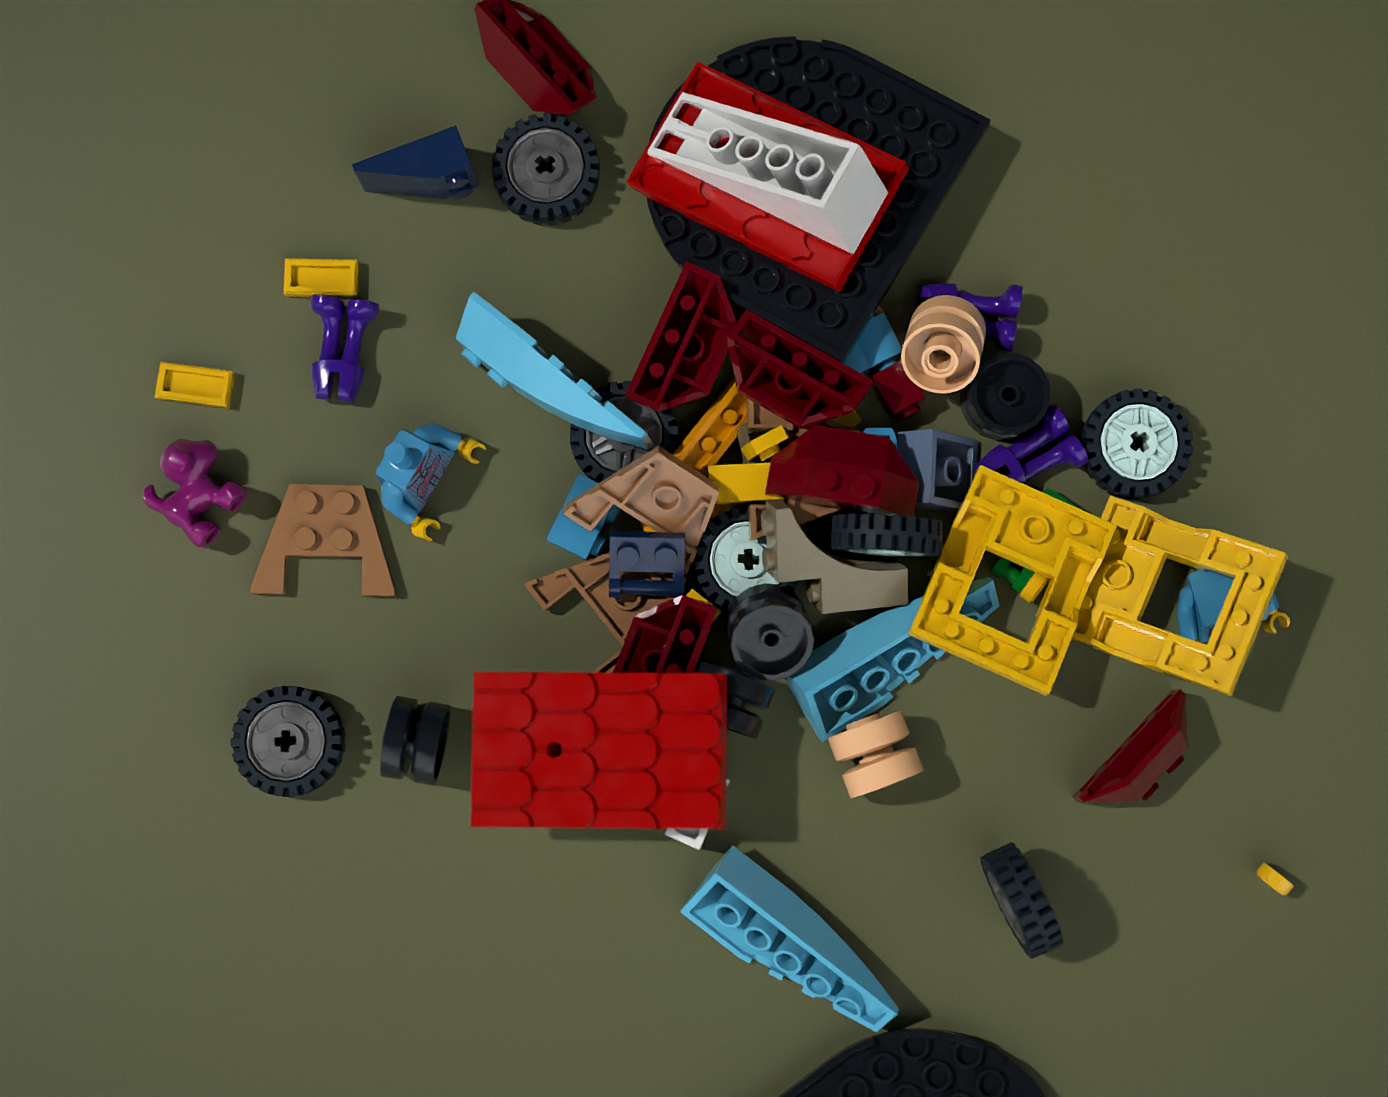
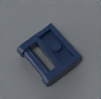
[609,531,685,599]

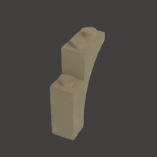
[761,499,908,614]

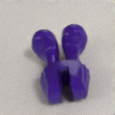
[918,283,1023,352]
[310,295,379,403]
[974,403,1089,485]

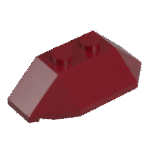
[474,0,597,115]
[625,261,737,412]
[727,310,874,429]
[765,425,919,517]
[613,594,718,673]
[1072,689,1188,803]

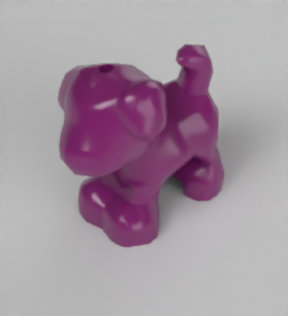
[142,439,249,548]

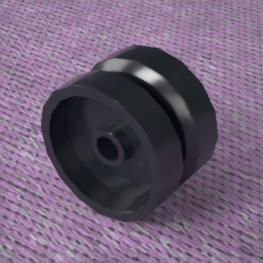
[960,353,1051,440]
[725,583,814,680]
[695,661,775,739]
[380,695,451,785]

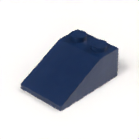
[352,126,478,199]

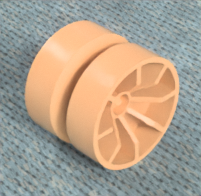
[901,295,986,393]
[828,710,924,798]

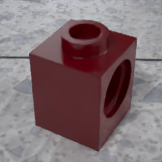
[871,360,926,420]

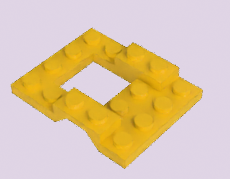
[908,465,1117,696]
[1072,496,1288,696]

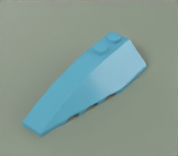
[455,292,654,450]
[786,577,1000,742]
[680,846,899,1032]

